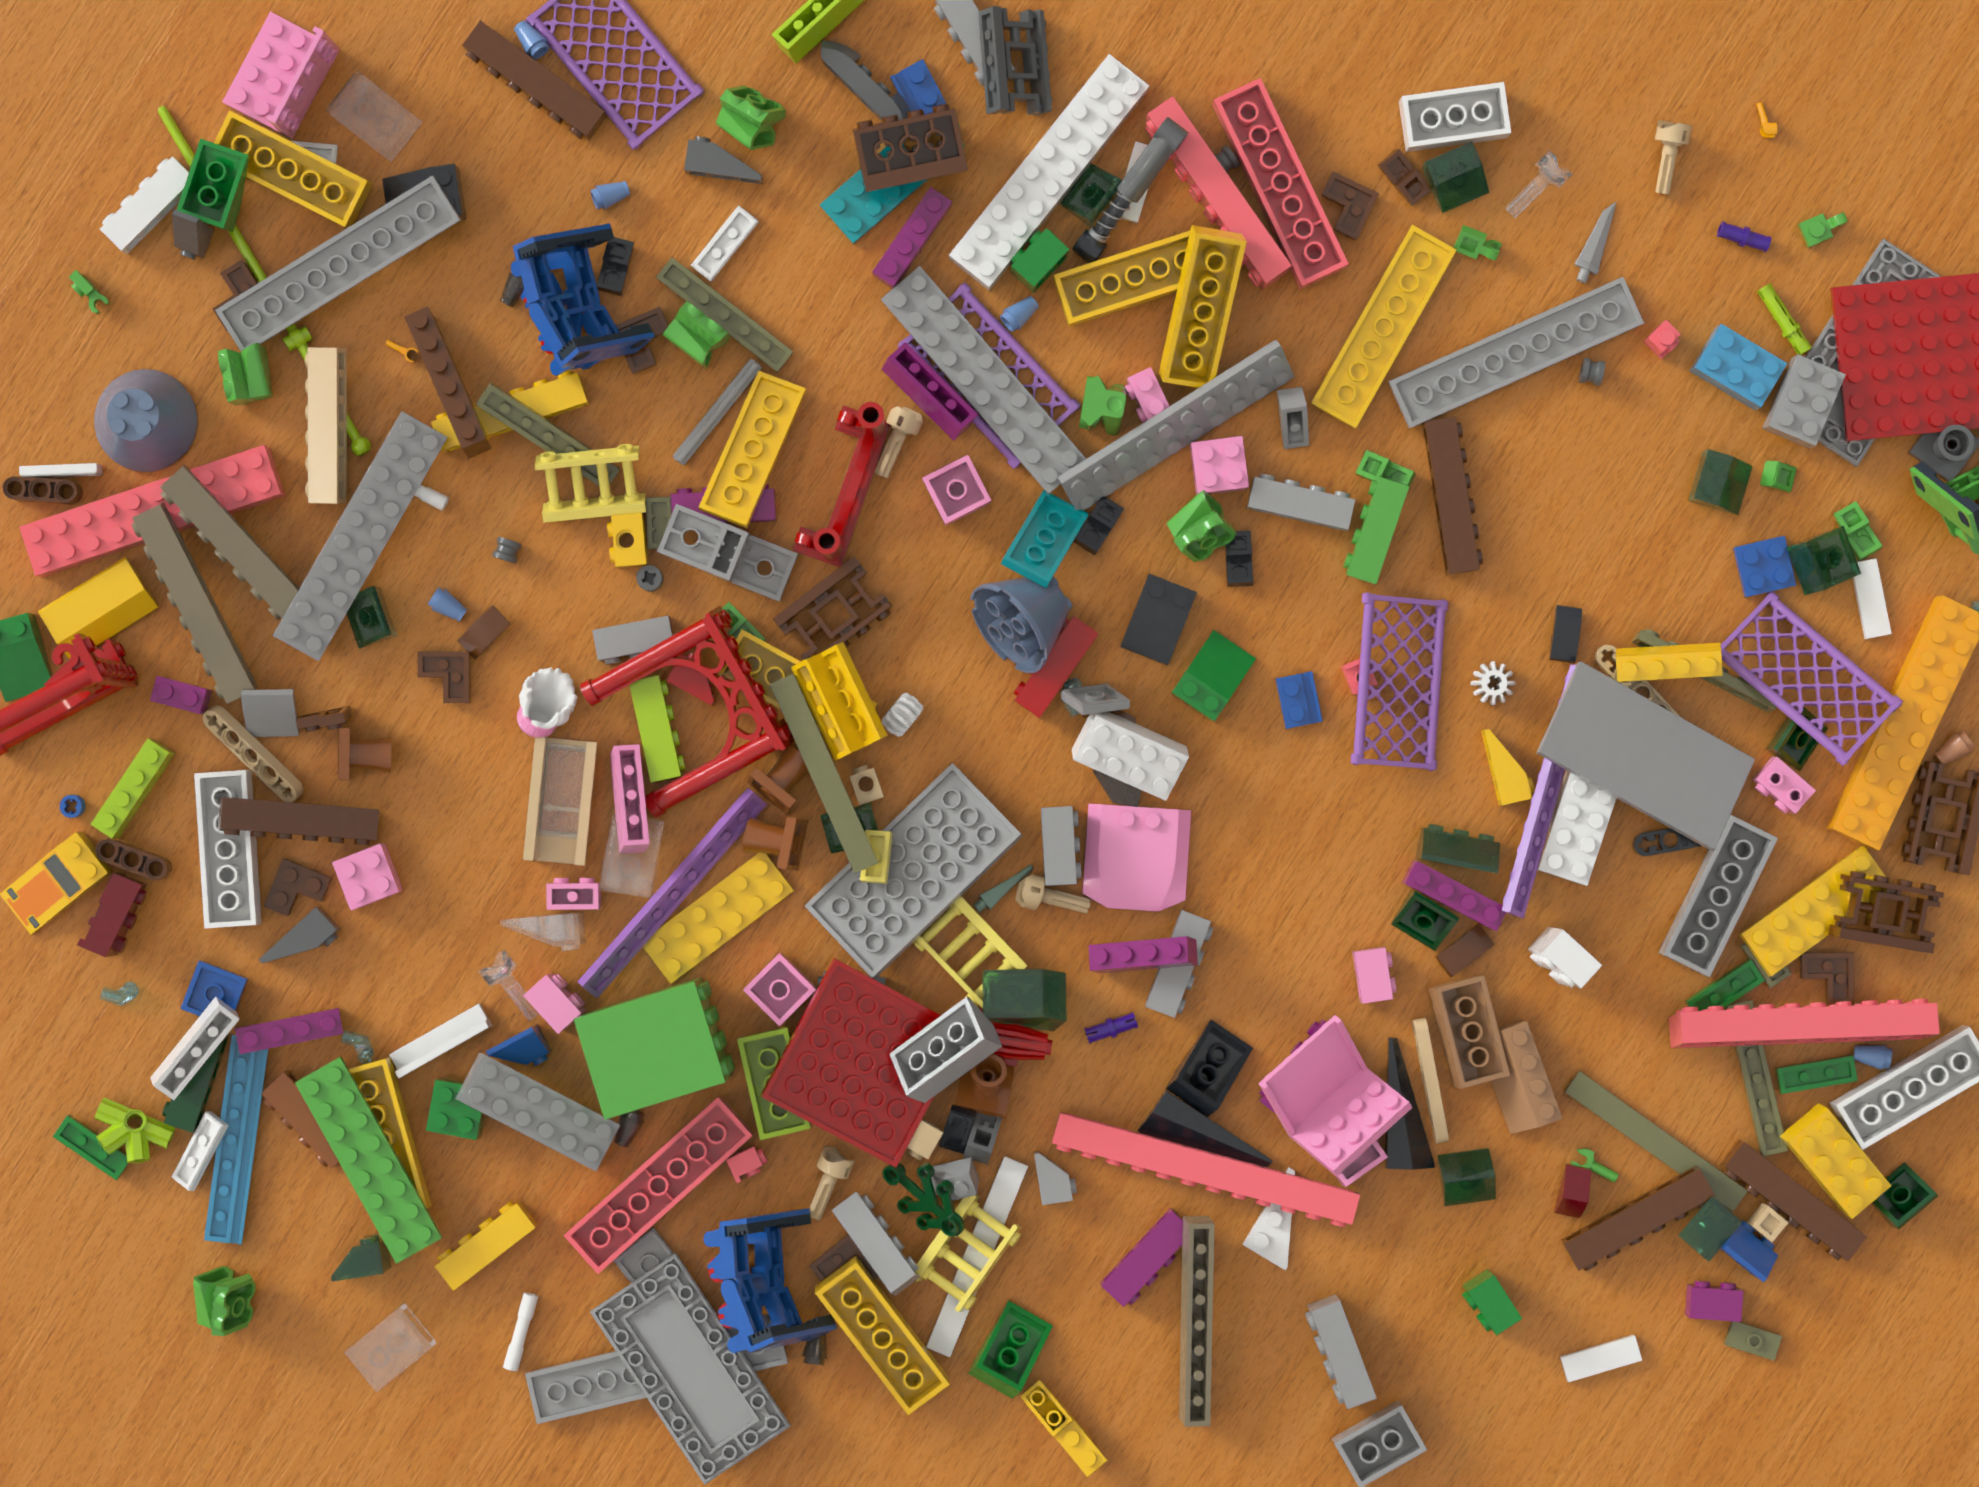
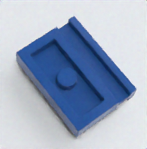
[890,59,947,113]
[1275,671,1322,729]

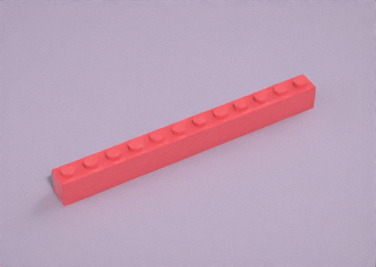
[1052,1111,1360,1227]

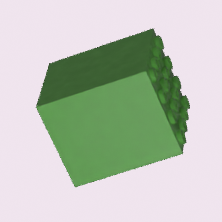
[574,977,735,1120]

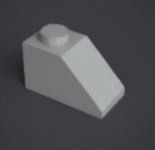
[1277,387,1309,449]
[1034,1151,1077,1205]
[925,1157,979,1201]

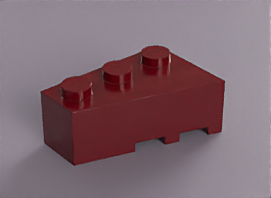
[77,872,148,957]

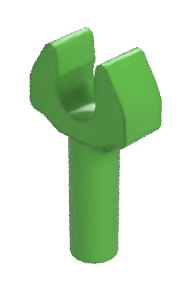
[1570,1148,1619,1183]

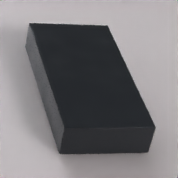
[939,1104,977,1154]

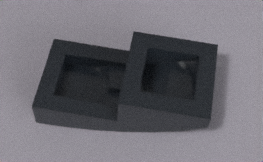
[597,237,634,296]
[1074,496,1124,555]
[1225,531,1253,587]
[1549,605,1582,663]

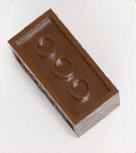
[852,104,968,192]

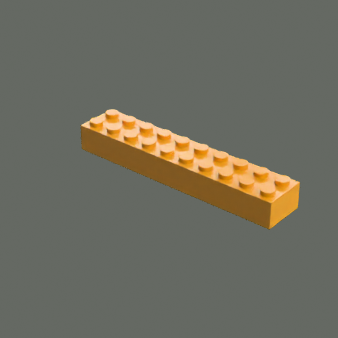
[1826,595,1979,851]

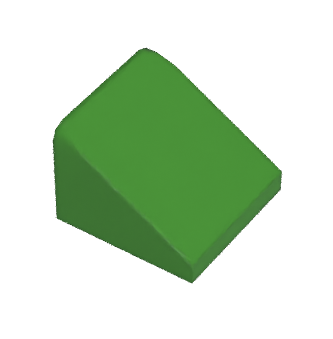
[1760,461,1797,492]

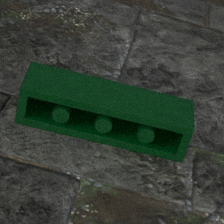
[162,1033,230,1133]

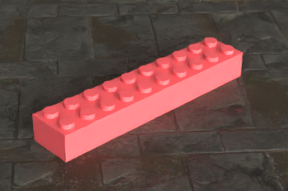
[19,445,286,578]
[1669,999,1940,1048]

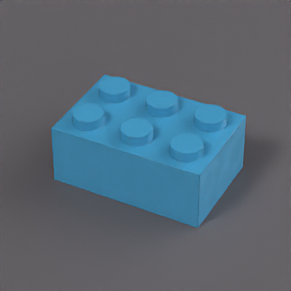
[1690,324,1788,410]

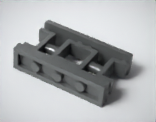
[978,6,1052,116]

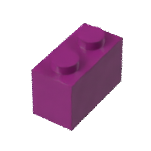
[150,676,213,714]
[1685,1280,1743,1322]

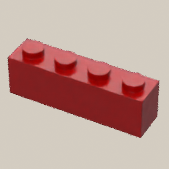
[1013,616,1099,718]

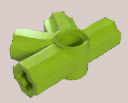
[94,1098,176,1164]

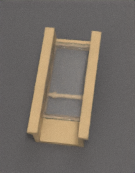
[523,737,597,866]

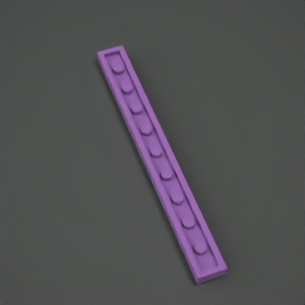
[1501,664,1576,919]
[578,788,767,998]

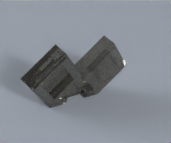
[1093,769,1142,807]

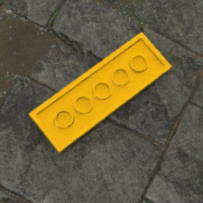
[699,371,806,528]
[1739,846,1886,977]
[643,853,794,984]

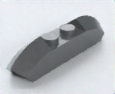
[821,40,910,121]

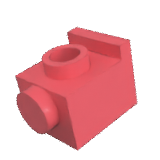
[1643,320,1681,359]
[1341,659,1378,695]
[726,1145,768,1183]

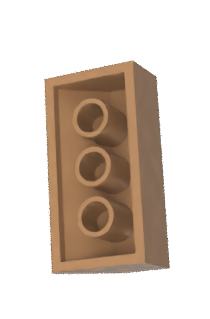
[1428,975,1510,1089]
[1491,1020,1563,1134]

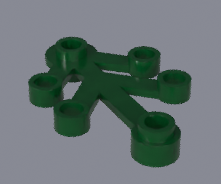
[882,1163,965,1237]

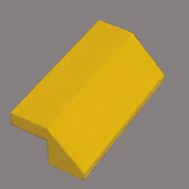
[38,556,158,659]
[791,642,888,761]

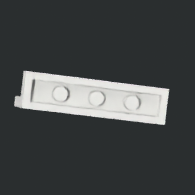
[389,1003,493,1078]

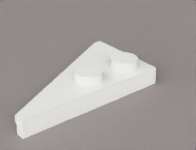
[1243,1167,1295,1271]

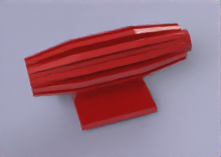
[979,1008,1053,1067]

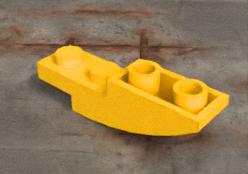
[1020,1380,1108,1477]

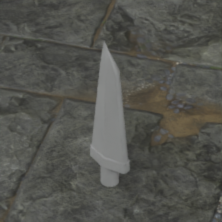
[1574,201,1617,284]

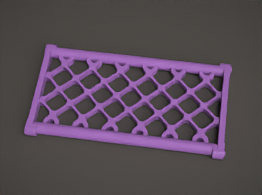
[525,0,705,150]
[897,282,1081,469]
[1721,591,1903,766]
[1351,592,1448,771]

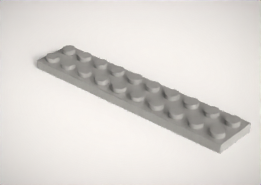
[215,175,461,352]
[881,266,1086,495]
[1388,277,1644,429]
[1057,340,1294,511]
[273,411,447,661]
[525,1314,788,1424]

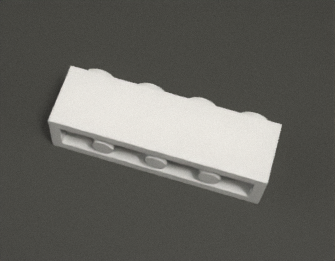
[100,156,189,254]
[150,997,240,1100]

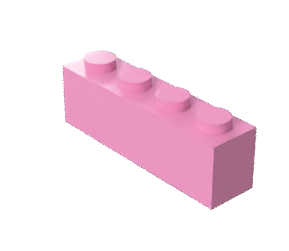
[610,744,650,854]

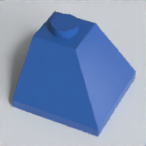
[486,1024,552,1066]

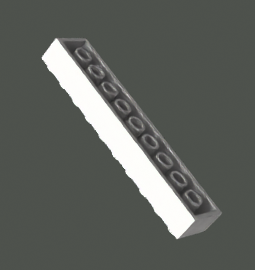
[949,54,1149,291]

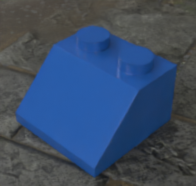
[1714,1220,1778,1282]

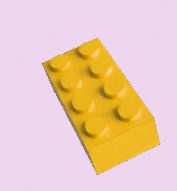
[1780,1103,1891,1219]

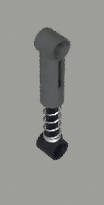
[1072,117,1189,263]

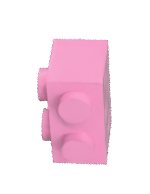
[1125,367,1170,423]
[1752,757,1816,814]
[546,878,601,910]
[1352,947,1396,1004]

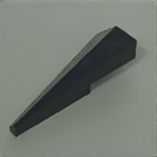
[1385,1037,1435,1170]
[1137,1089,1273,1167]

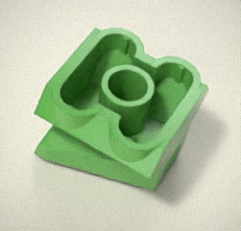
[716,85,786,150]
[663,301,730,369]
[218,343,273,406]
[1079,376,1126,435]
[1166,490,1237,563]
[193,1266,256,1336]

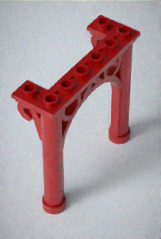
[792,402,891,567]
[580,606,795,818]
[0,633,138,756]

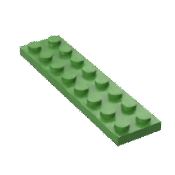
[295,1056,443,1264]

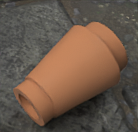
[1934,730,1975,765]

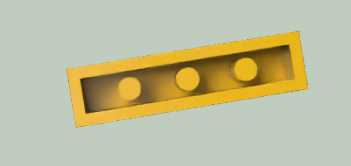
[1616,643,1723,682]
[435,1201,538,1291]

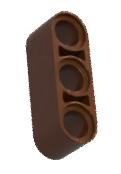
[2,476,83,505]
[95,839,172,880]

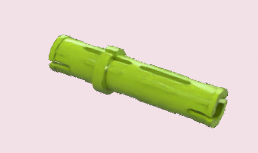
[1757,283,1813,355]

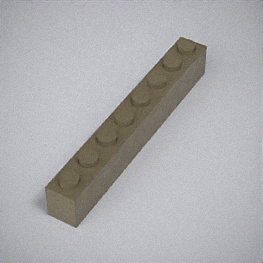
[160,464,299,620]
[132,502,258,704]
[1179,1216,1215,1427]

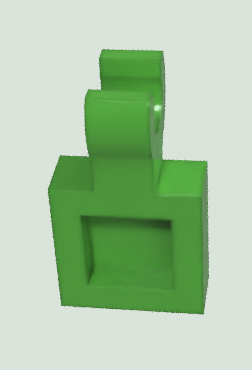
[1798,212,1848,248]
[1453,225,1502,260]
[69,270,110,315]

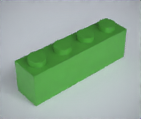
[1343,475,1409,584]

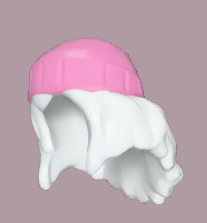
[517,667,578,738]

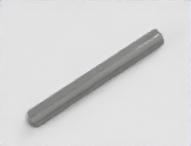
[673,359,762,465]

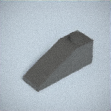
[684,137,763,184]
[172,209,214,260]
[259,906,340,963]
[963,1113,1002,1165]

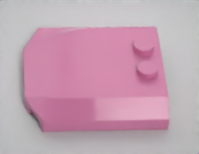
[1083,804,1191,911]

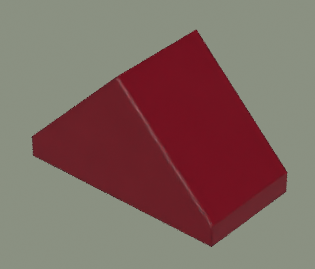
[1554,1164,1592,1218]

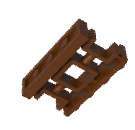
[773,556,892,660]
[1901,761,1979,875]
[1828,871,1944,954]

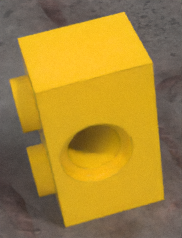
[607,513,648,568]

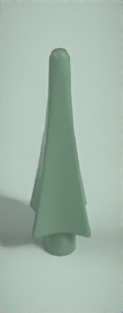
[973,865,1033,913]

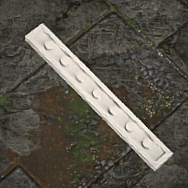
[926,1156,1028,1357]

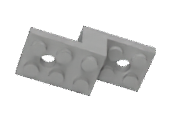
[657,504,798,602]

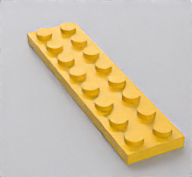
[1311,225,1457,429]

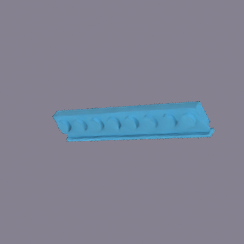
[204,1035,268,1245]

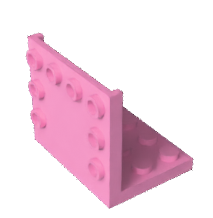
[222,12,340,139]
[1258,1015,1412,1176]

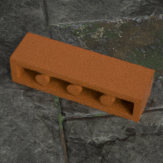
[261,1070,339,1169]

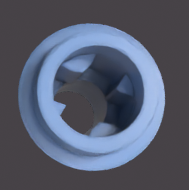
[514,21,549,60]
[590,181,630,210]
[1000,296,1039,332]
[428,587,467,622]
[1853,1045,1892,1070]

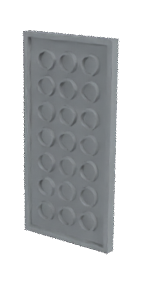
[805,763,1023,980]

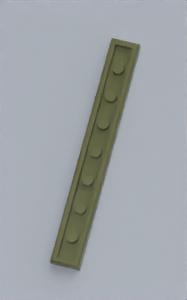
[770,674,878,873]
[1564,1071,1747,1212]

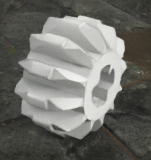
[1471,661,1515,705]
[882,693,923,737]

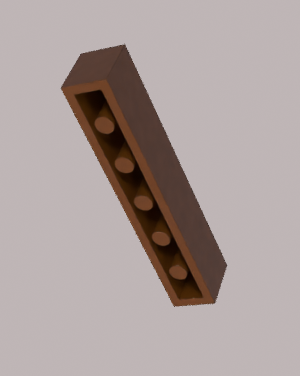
[462,20,607,140]
[405,306,492,459]
[1422,417,1483,576]
[218,797,379,845]
[1721,1140,1867,1261]
[1561,1165,1715,1271]

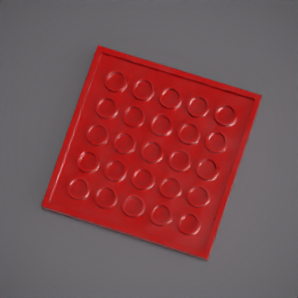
[1830,273,1979,442]
[760,958,941,1168]

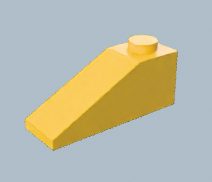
[1481,729,1535,806]

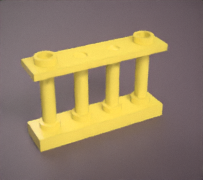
[535,444,646,523]
[913,896,1027,1008]
[916,1195,1021,1312]

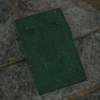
[982,969,1067,1031]

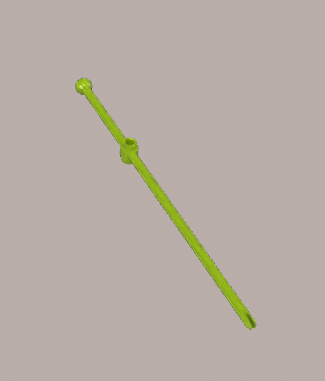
[158,106,371,456]

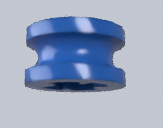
[59,795,86,818]

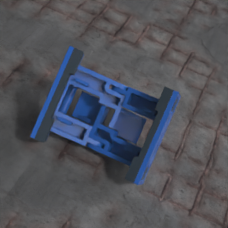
[511,223,655,376]
[704,1208,837,1353]

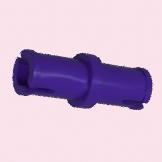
[1717,221,1772,252]
[1084,1012,1138,1044]

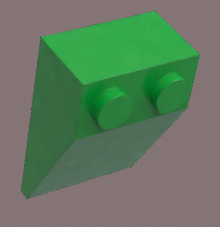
[177,138,250,232]
[0,613,52,702]
[1171,630,1256,722]
[968,1301,1053,1399]

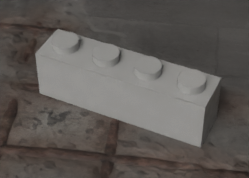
[934,0,1015,86]
[1246,474,1355,531]
[1145,910,1213,1018]
[832,1192,920,1296]

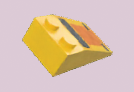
[0,832,113,935]

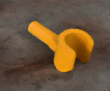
[1756,102,1777,138]
[385,340,420,363]

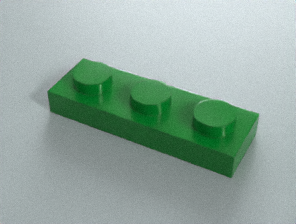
[1685,958,1765,1011]
[1775,1055,1858,1094]
[53,1115,129,1180]

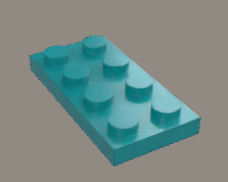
[820,144,929,245]
[1001,490,1089,588]

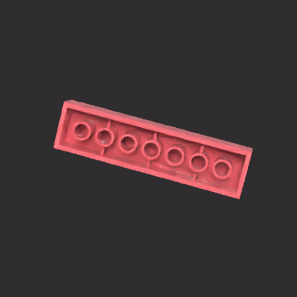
[1212,78,1349,290]
[1145,96,1292,290]
[564,1095,754,1274]

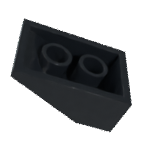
[382,164,466,220]
[1120,574,1197,665]
[1165,1020,1253,1117]

